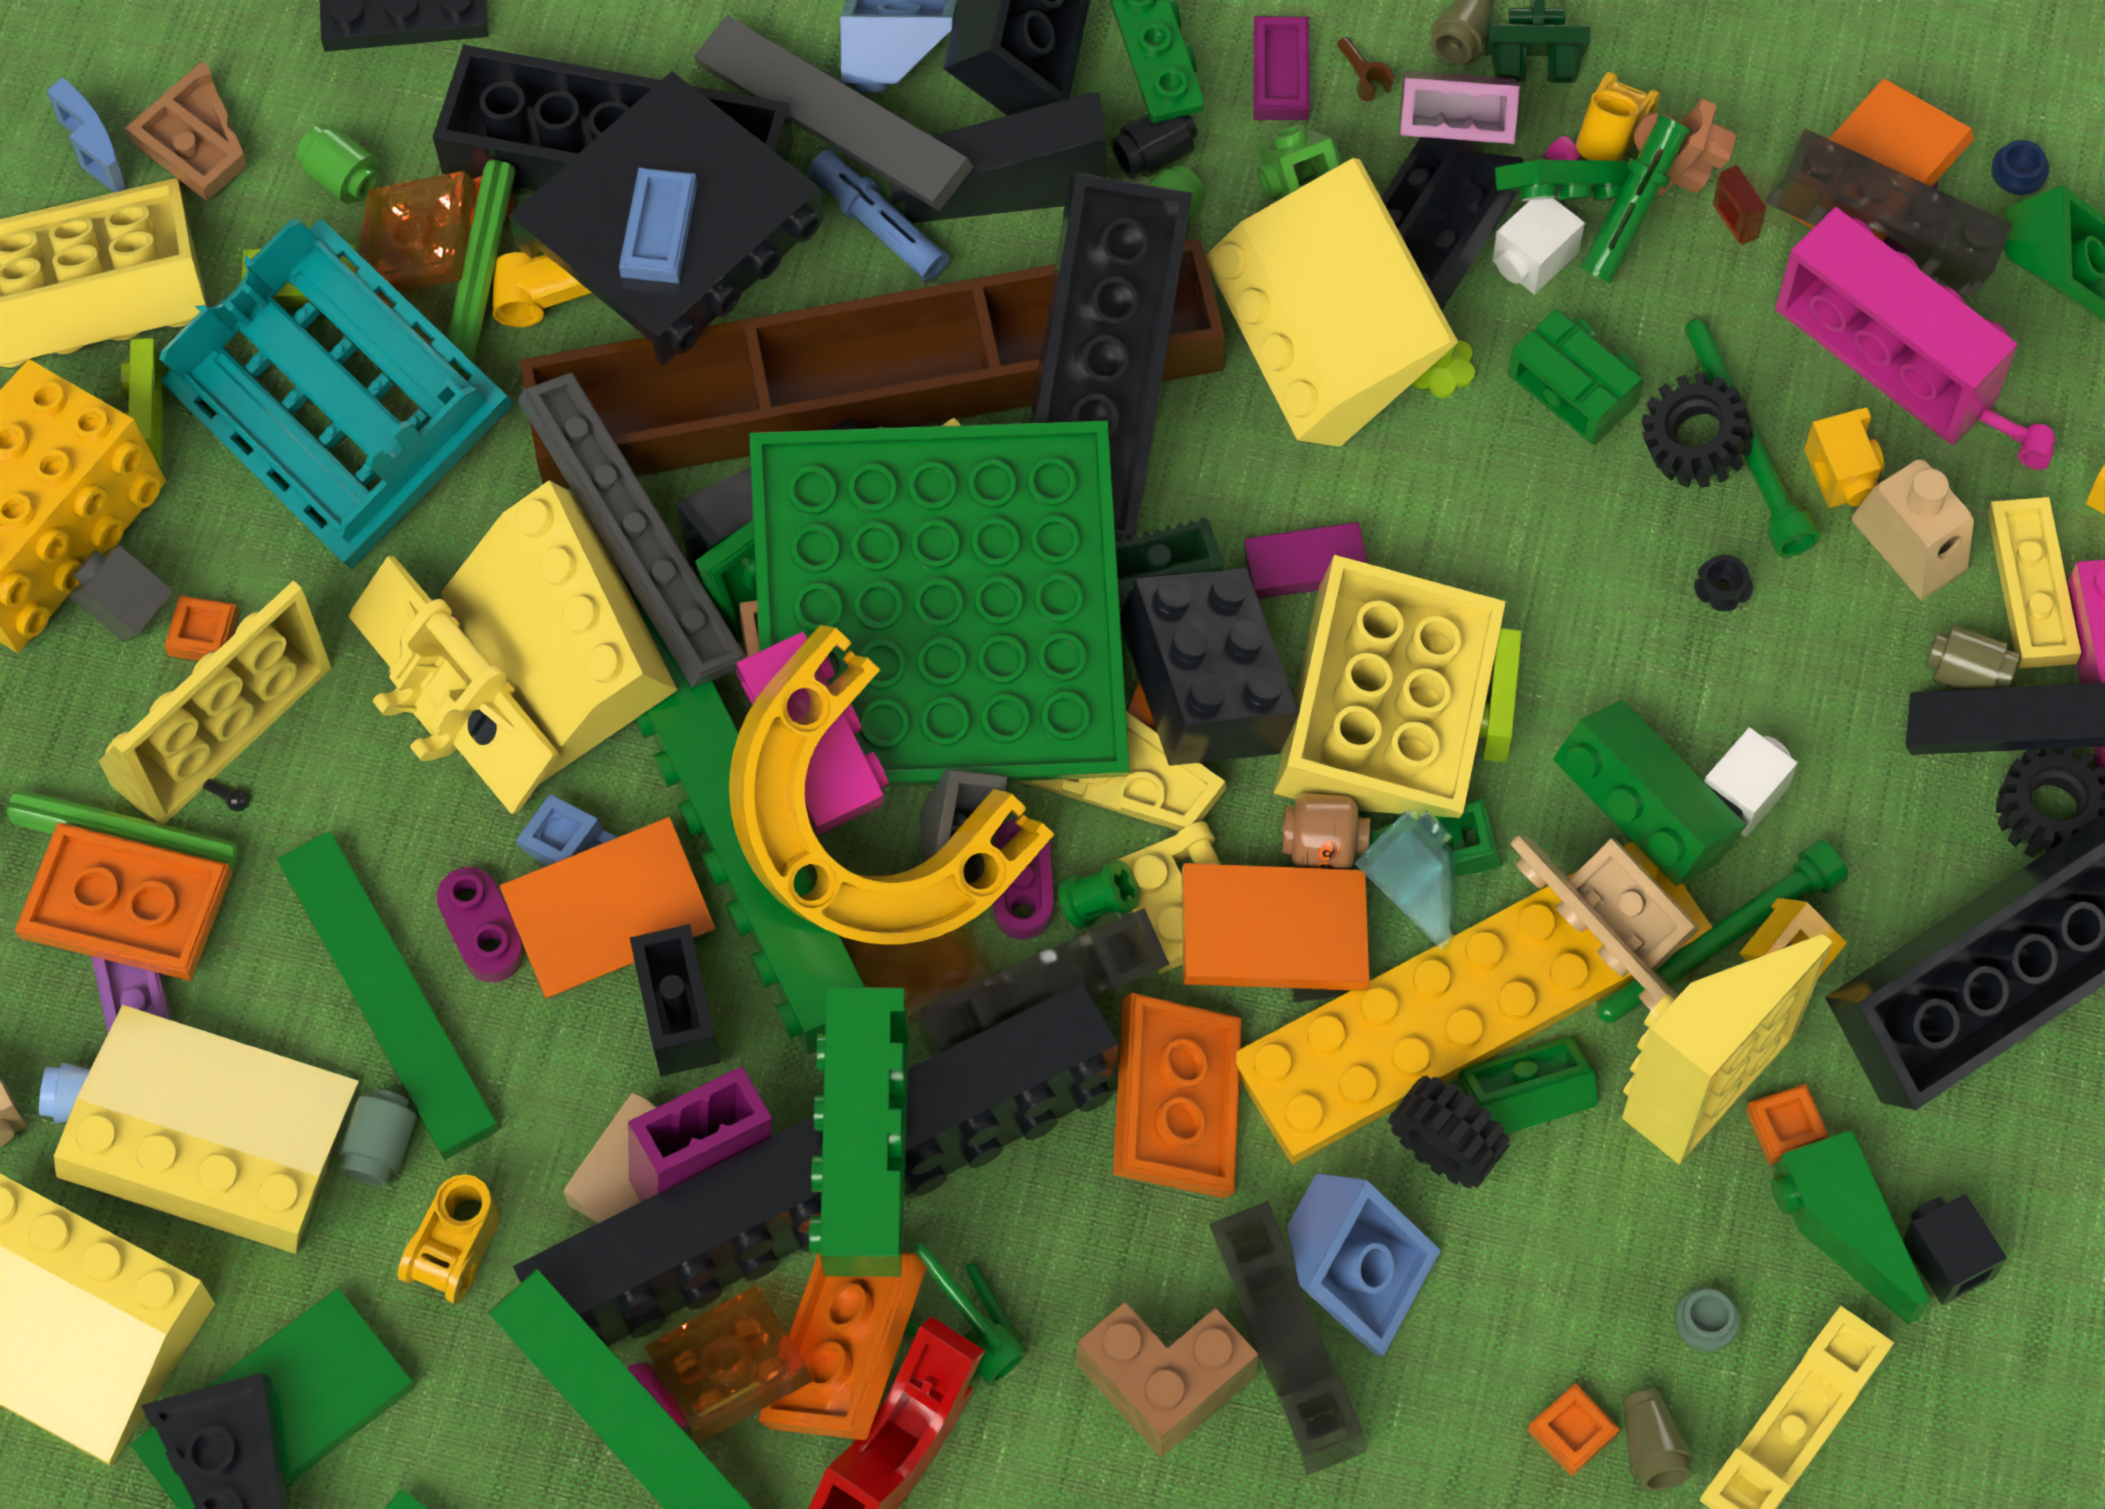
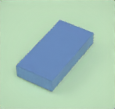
[619,168,698,284]

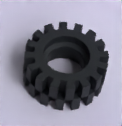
[1642,373,1754,488]
[1996,748,2105,858]
[1388,1076,1510,1188]

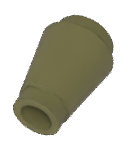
[1430,0,1494,65]
[1623,1389,1693,1491]

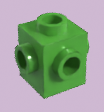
[1257,125,1342,201]

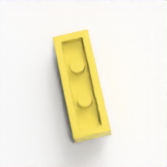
[1987,497,2081,669]

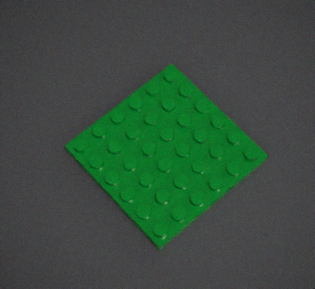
[749,421,1129,787]

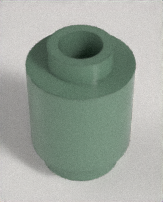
[339,1089,417,1187]

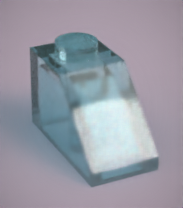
[1354,810,1456,950]

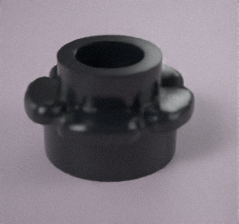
[1694,555,1753,612]

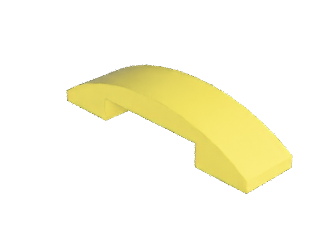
[1699,1305,1894,1509]

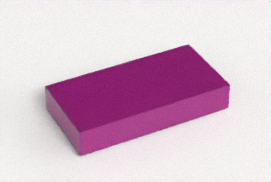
[1253,16,1310,120]
[1243,522,1368,599]

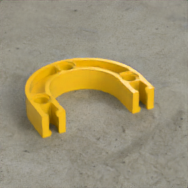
[729,625,1054,944]

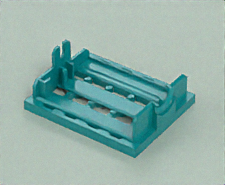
[159,218,514,569]

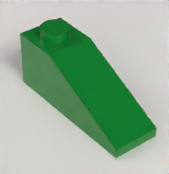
[1771,1130,1930,1324]

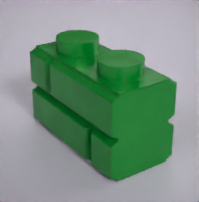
[1507,309,1644,445]

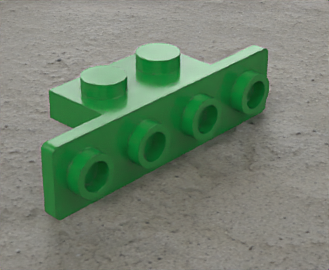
[1109,0,1204,123]

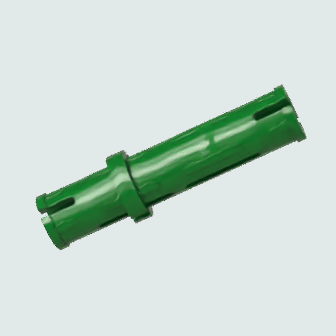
[1579,114,1691,283]

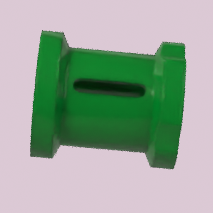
[1059,860,1140,929]

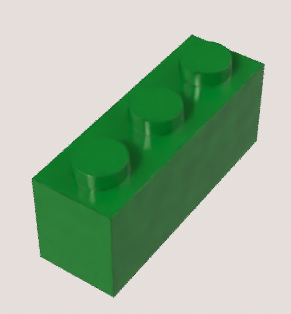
[1553,699,1747,886]

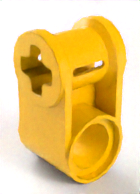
[1575,71,1661,161]
[397,1174,500,1304]

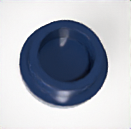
[1991,140,2049,195]

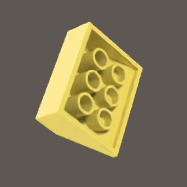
[1205,158,1458,447]
[0,178,207,368]
[441,480,677,784]
[1273,555,1506,818]
[98,580,331,825]
[1622,934,1832,1165]
[54,1005,359,1254]
[0,1174,215,1467]

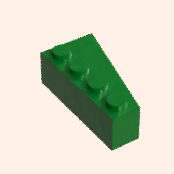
[809,987,909,1277]

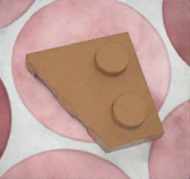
[125,61,247,201]

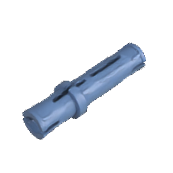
[808,149,950,283]

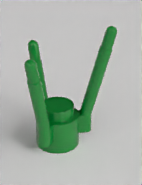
[905,1243,1027,1385]

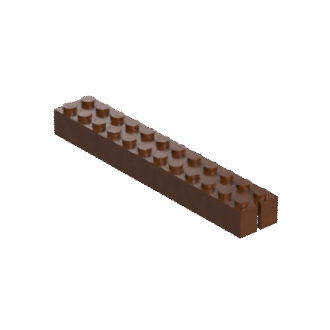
[519,238,1225,489]

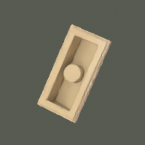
[564,1092,657,1223]

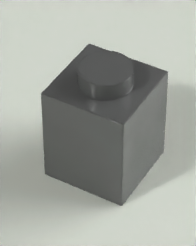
[68,545,174,642]

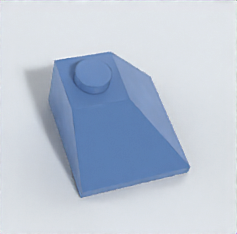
[840,0,957,92]
[1287,1173,1441,1356]

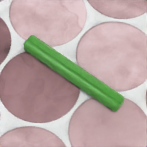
[447,160,516,377]
[7,790,239,872]

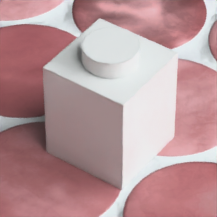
[1492,198,1585,295]
[1704,727,1798,837]

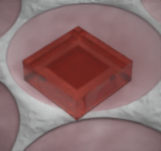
[1712,165,1767,245]

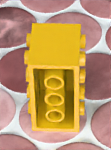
[0,359,167,653]

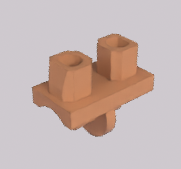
[1634,99,1737,196]

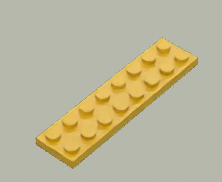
[1236,841,1712,1165]

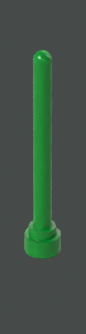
[1685,318,1820,557]
[1597,839,1848,1023]

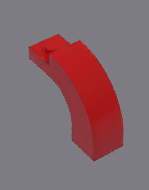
[808,1316,985,1509]

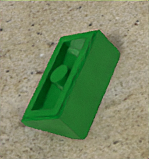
[1458,1036,1599,1134]

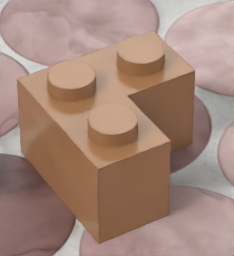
[1077,1302,1259,1458]

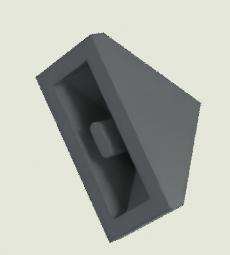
[919,768,1007,884]

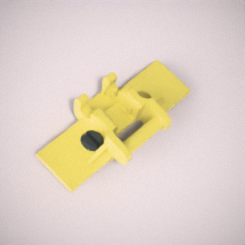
[348,556,560,814]

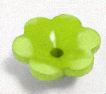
[1411,340,1475,398]

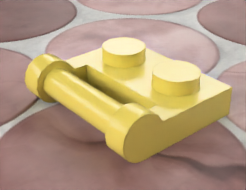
[1112,821,1221,974]

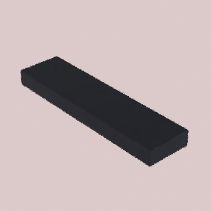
[1906,683,2105,755]

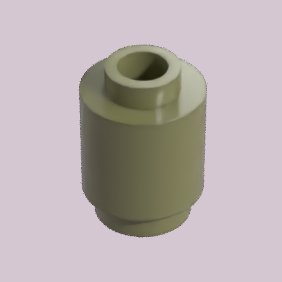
[1925,625,2020,690]

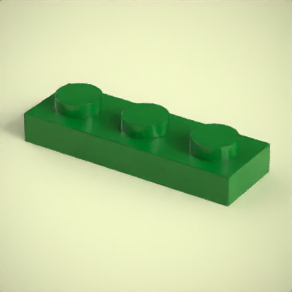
[1495,160,1649,201]

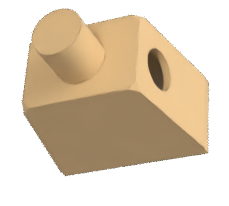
[1851,459,1974,601]

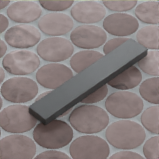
[694,15,974,211]
[518,372,747,688]

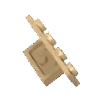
[1510,835,1700,1011]

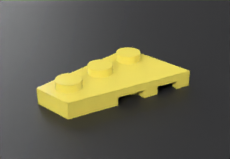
[1018,711,1227,831]

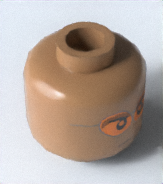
[1282,792,1370,870]

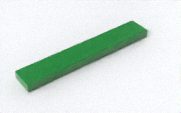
[277,831,499,1160]
[487,1268,753,1509]

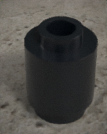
[1111,113,1198,179]

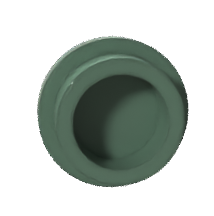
[1675,1288,1740,1352]

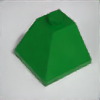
[2002,185,2105,322]

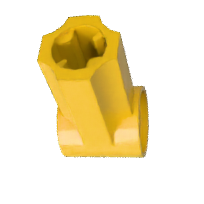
[493,252,592,327]

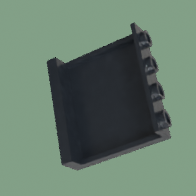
[509,71,824,366]

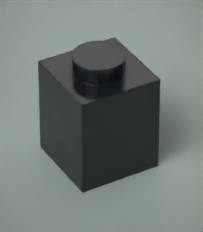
[1903,1194,2007,1306]

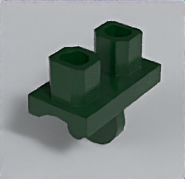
[1485,0,1590,83]

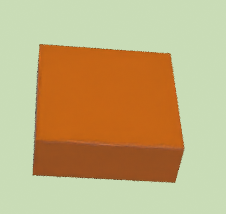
[164,595,240,661]
[1746,1084,1829,1165]
[1528,1383,1620,1477]

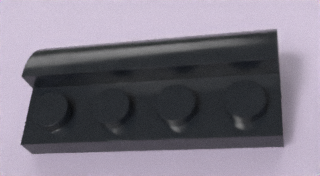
[1381,137,1524,311]

